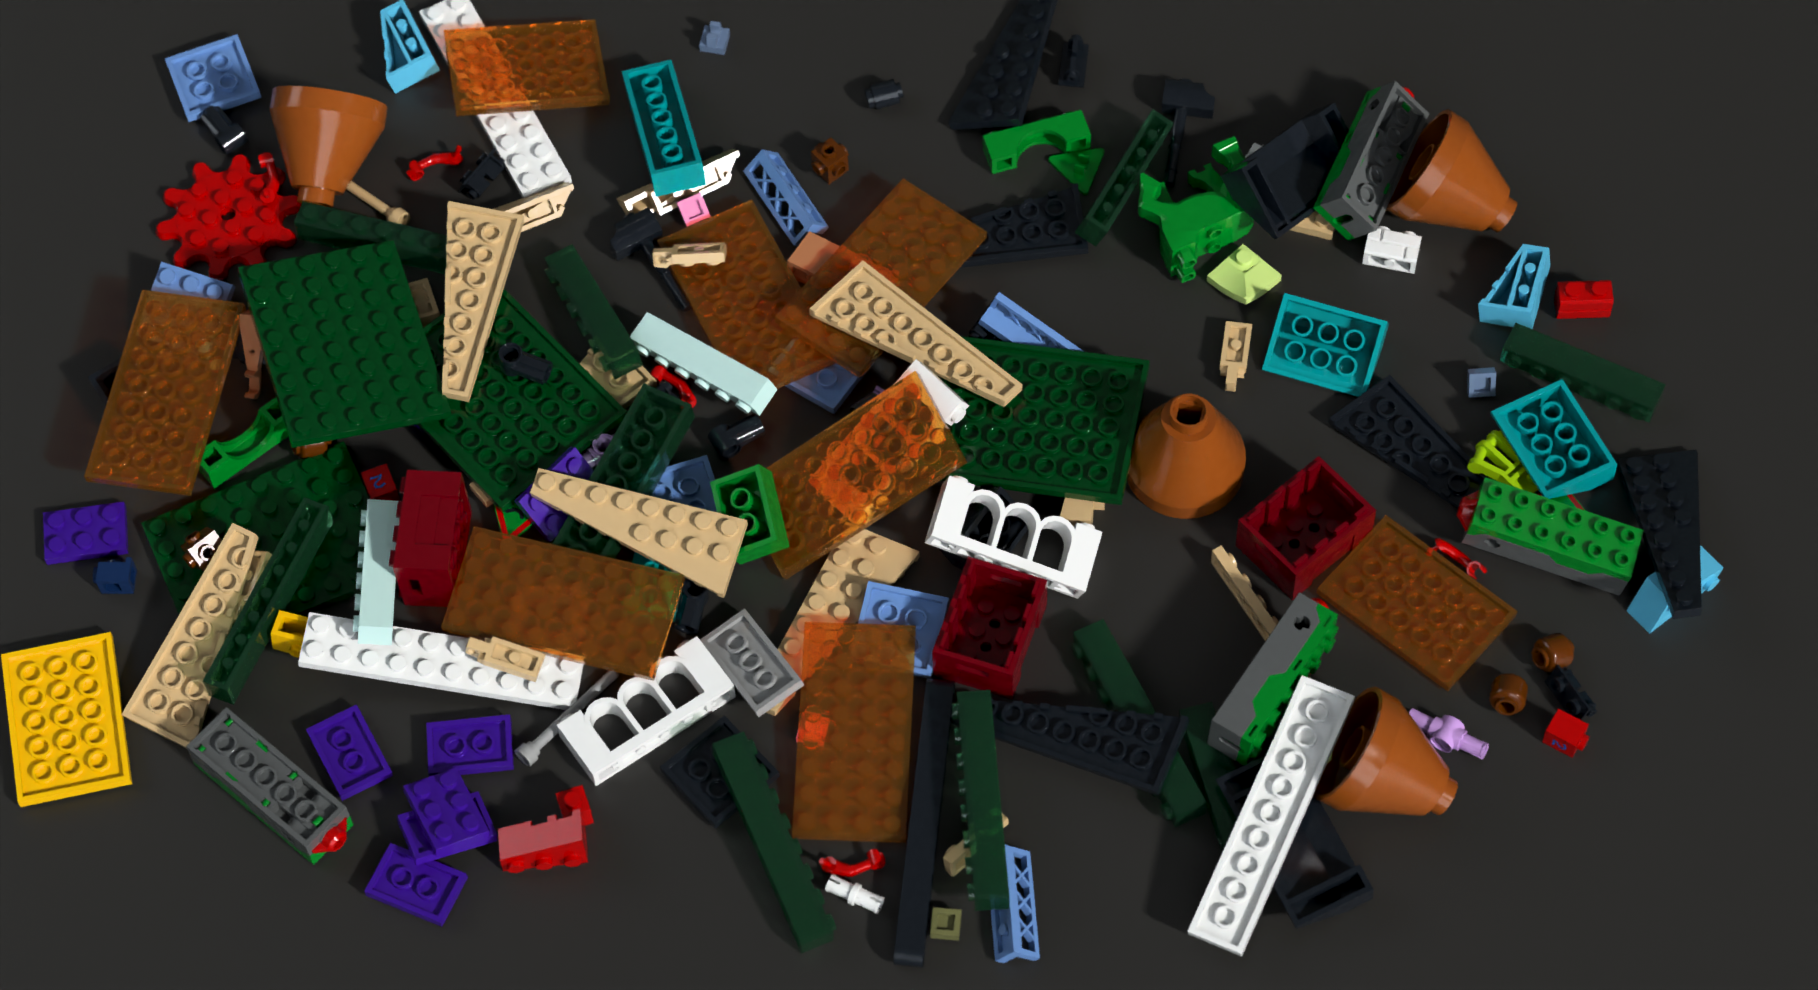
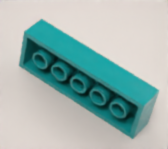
[622,60,706,197]

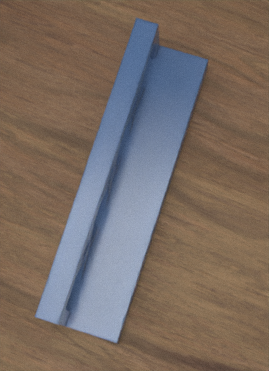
[743,149,829,246]
[978,292,1084,352]
[986,844,1040,963]

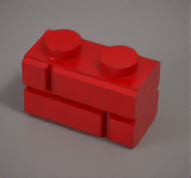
[1554,280,1614,319]

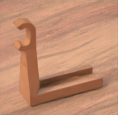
[240,310,263,399]

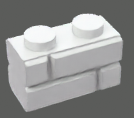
[1362,226,1422,274]

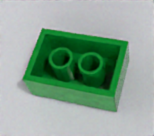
[710,464,790,564]

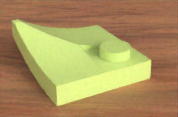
[1207,244,1282,304]

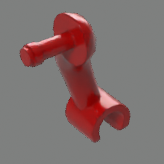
[406,145,463,181]
[258,152,281,204]
[650,365,697,408]
[1425,538,1487,580]
[819,849,886,877]

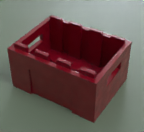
[1236,456,1376,600]
[389,470,472,608]
[932,557,1048,699]

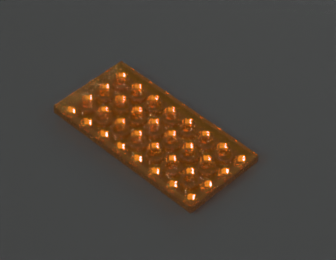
[775,178,987,378]
[657,200,840,389]
[84,290,246,496]
[767,371,968,579]
[441,526,685,681]
[792,622,916,843]

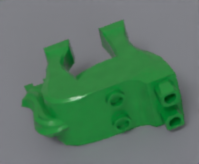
[1137,136,1254,283]

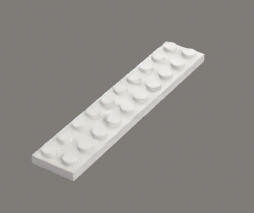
[419,0,572,198]
[298,612,585,710]
[1187,675,1355,957]

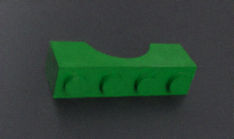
[983,110,1091,174]
[193,397,288,489]

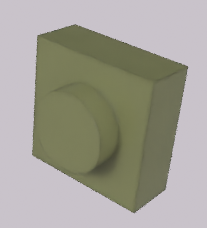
[930,907,962,941]

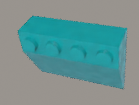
[1262,293,1389,397]
[1491,379,1617,499]

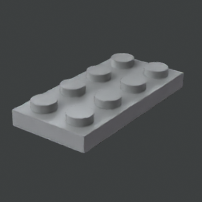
[700,608,804,718]

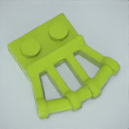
[1467,430,1539,494]

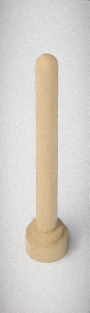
[346,181,410,231]

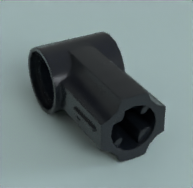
[201,105,248,155]
[498,342,553,385]
[708,413,766,460]
[674,578,709,635]

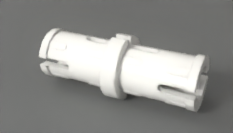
[825,874,885,914]

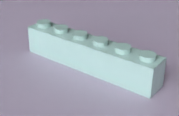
[629,312,777,416]
[353,499,400,645]

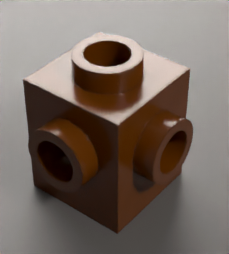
[811,137,849,185]
[180,527,222,572]

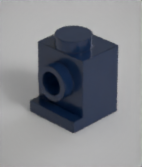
[93,557,137,594]

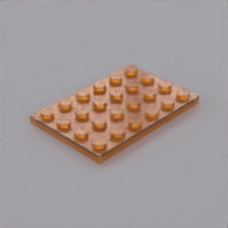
[443,19,610,116]
[1317,515,1517,691]

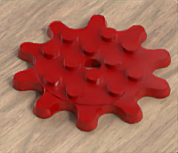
[156,154,303,278]

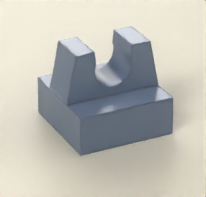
[699,21,730,55]
[1467,367,1496,398]

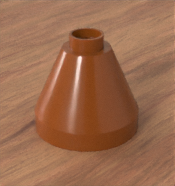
[269,86,388,208]
[1386,109,1517,233]
[1127,393,1246,519]
[1313,687,1458,816]

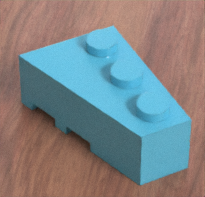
[380,0,440,94]
[1478,244,1550,330]
[1627,545,1723,634]

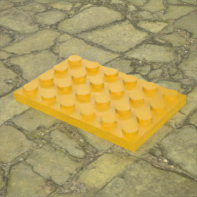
[1,632,132,807]

